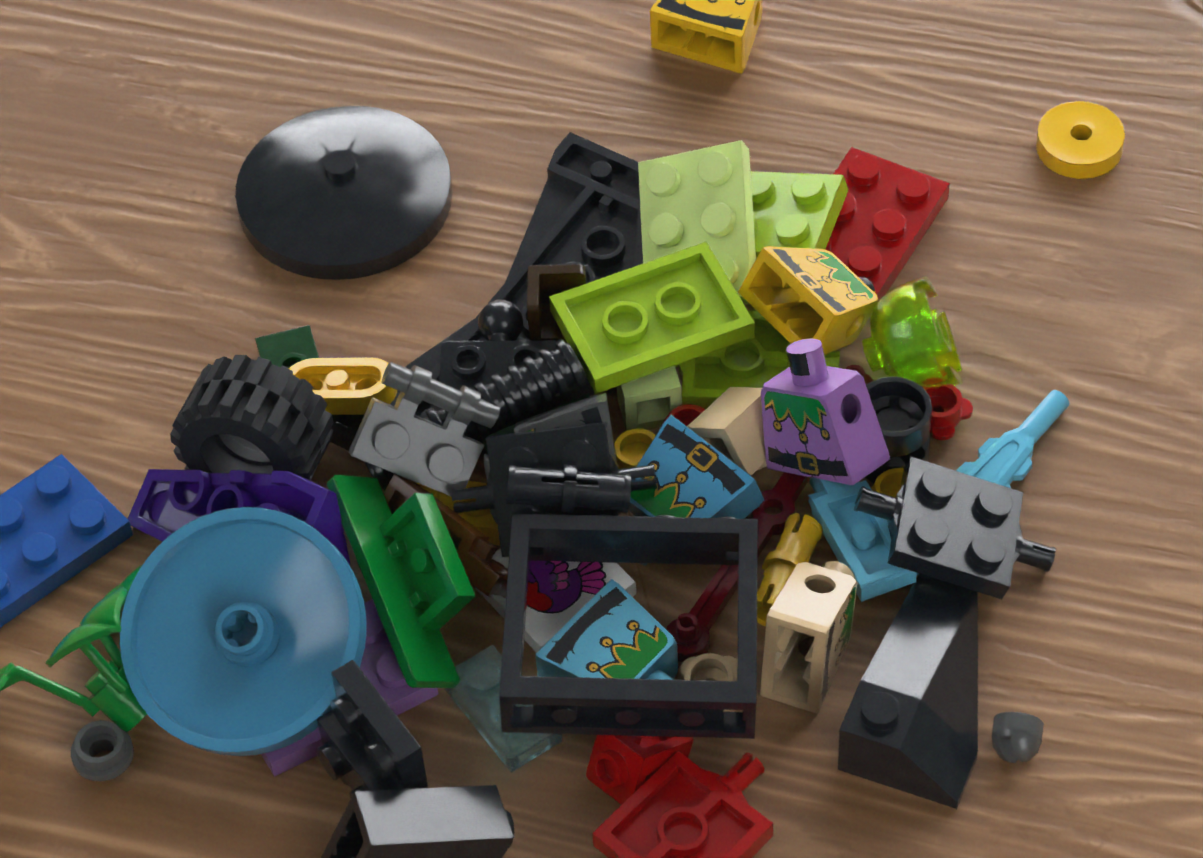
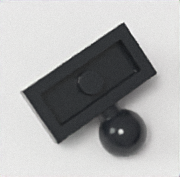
[439,300,556,402]

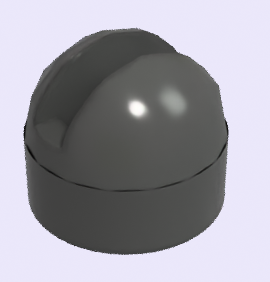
[992,712,1044,763]

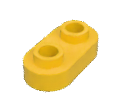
[289,358,397,415]

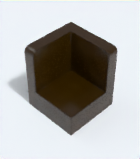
[527,264,587,343]

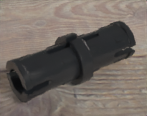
[506,464,631,514]

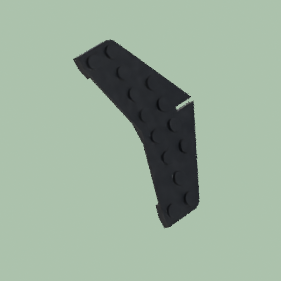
[330,132,643,451]

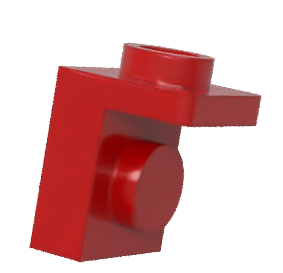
[586,735,694,805]

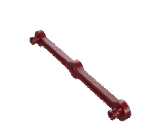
[666,365,874,662]

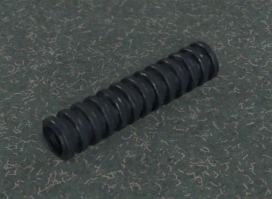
[364,339,586,491]

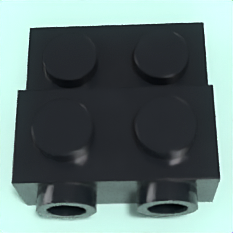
[316,660,428,799]

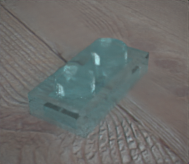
[444,645,563,773]

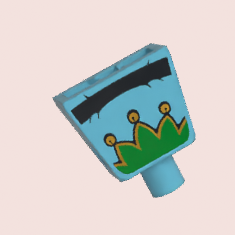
[535,579,678,680]

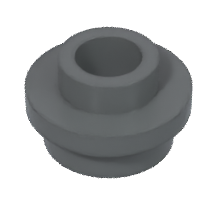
[71,720,134,781]

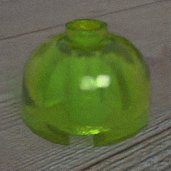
[862,276,963,389]

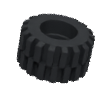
[170,355,334,481]

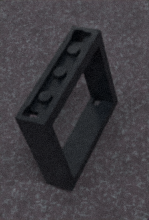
[499,512,758,739]

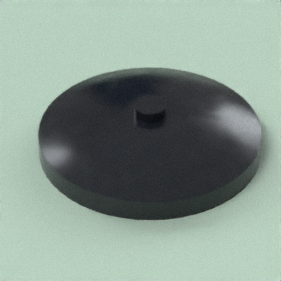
[235,106,452,280]

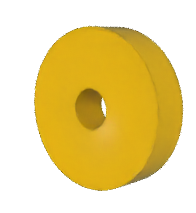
[1036,101,1125,179]

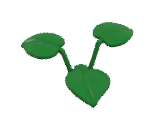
[0,564,147,732]

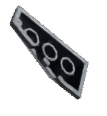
[838,574,978,809]

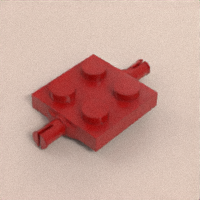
[592,751,773,858]

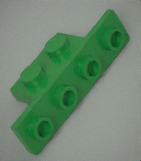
[327,475,476,688]

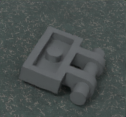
[349,362,500,497]

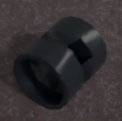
[865,376,932,483]

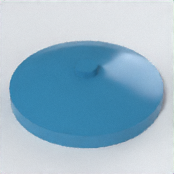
[120,507,367,756]

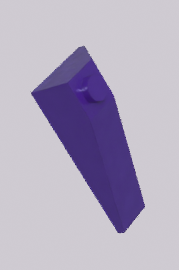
[128,469,350,565]

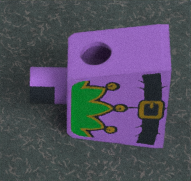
[761,339,890,485]

